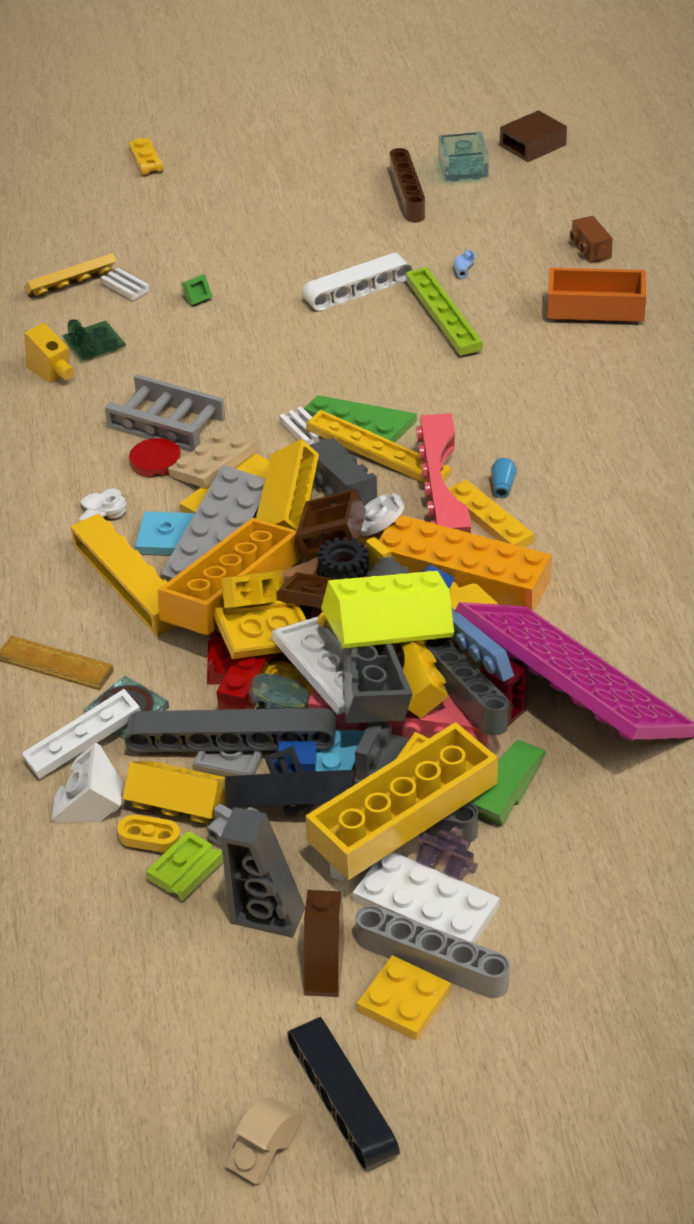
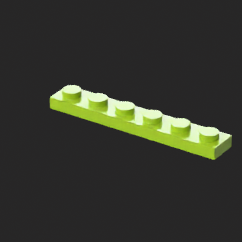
[405,267,483,356]

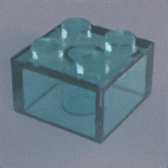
[439,132,489,182]

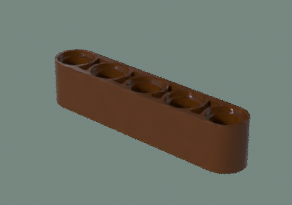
[390,148,425,223]

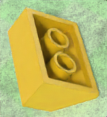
[122,761,226,823]

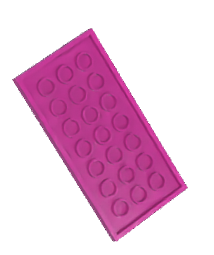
[454,602,694,741]

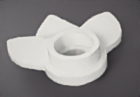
[79,488,126,521]

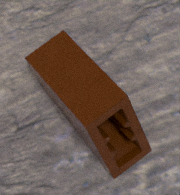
[304,890,345,997]

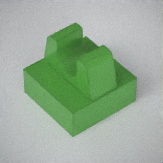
[181,274,213,305]

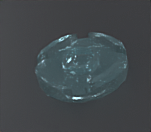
[249,673,309,709]

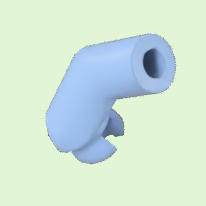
[453,250,476,279]

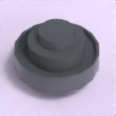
[366,557,409,577]

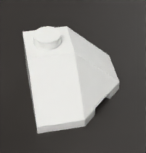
[52,742,122,823]

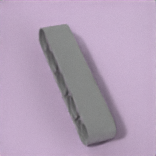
[355,905,510,998]

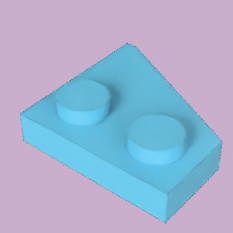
[316,730,366,771]

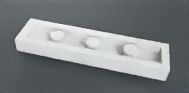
[21,689,141,779]

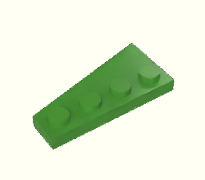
[304,395,417,443]

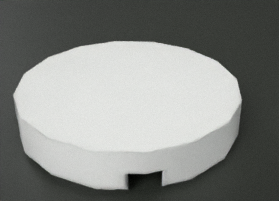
[360,493,404,536]

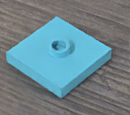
[135,511,195,555]

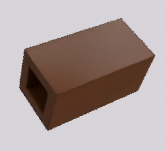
[569,216,613,263]

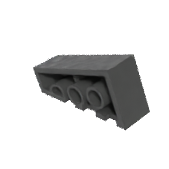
[309,438,377,506]
[342,643,413,723]

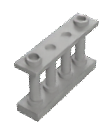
[105,374,225,452]

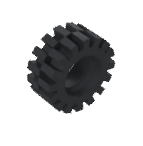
[317,537,369,579]

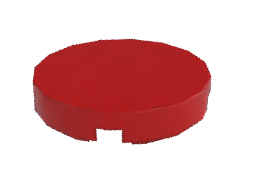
[129,438,181,477]

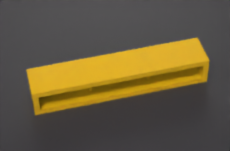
[70,513,177,637]

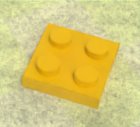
[357,955,451,1041]

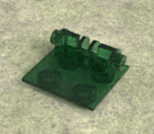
[62,319,126,361]

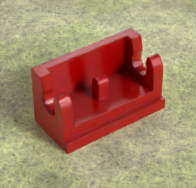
[207,629,234,685]

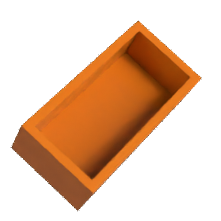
[547,267,646,322]

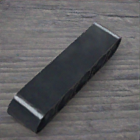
[287,1017,400,1171]

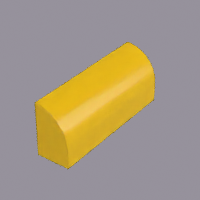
[256,439,319,530]

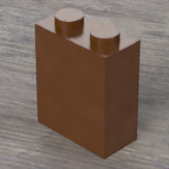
[500,110,567,162]

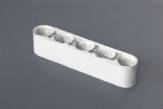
[302,253,413,311]

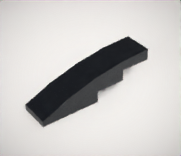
[225,770,355,808]

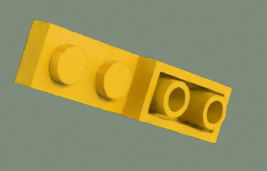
[222,570,284,608]

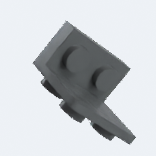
[355,721,409,779]

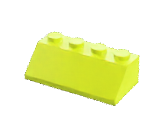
[321,571,454,649]

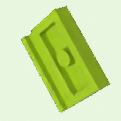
[146,831,223,901]

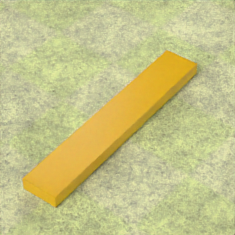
[306,410,452,483]

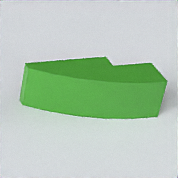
[472,740,546,826]

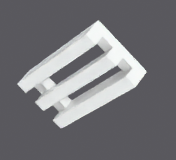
[101,268,150,301]
[279,407,327,445]

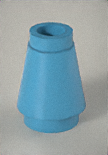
[491,458,517,498]

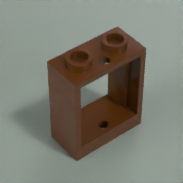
[295,488,366,559]

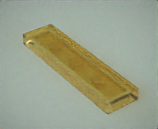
[0,635,114,691]

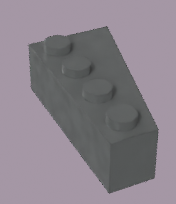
[220,807,305,938]

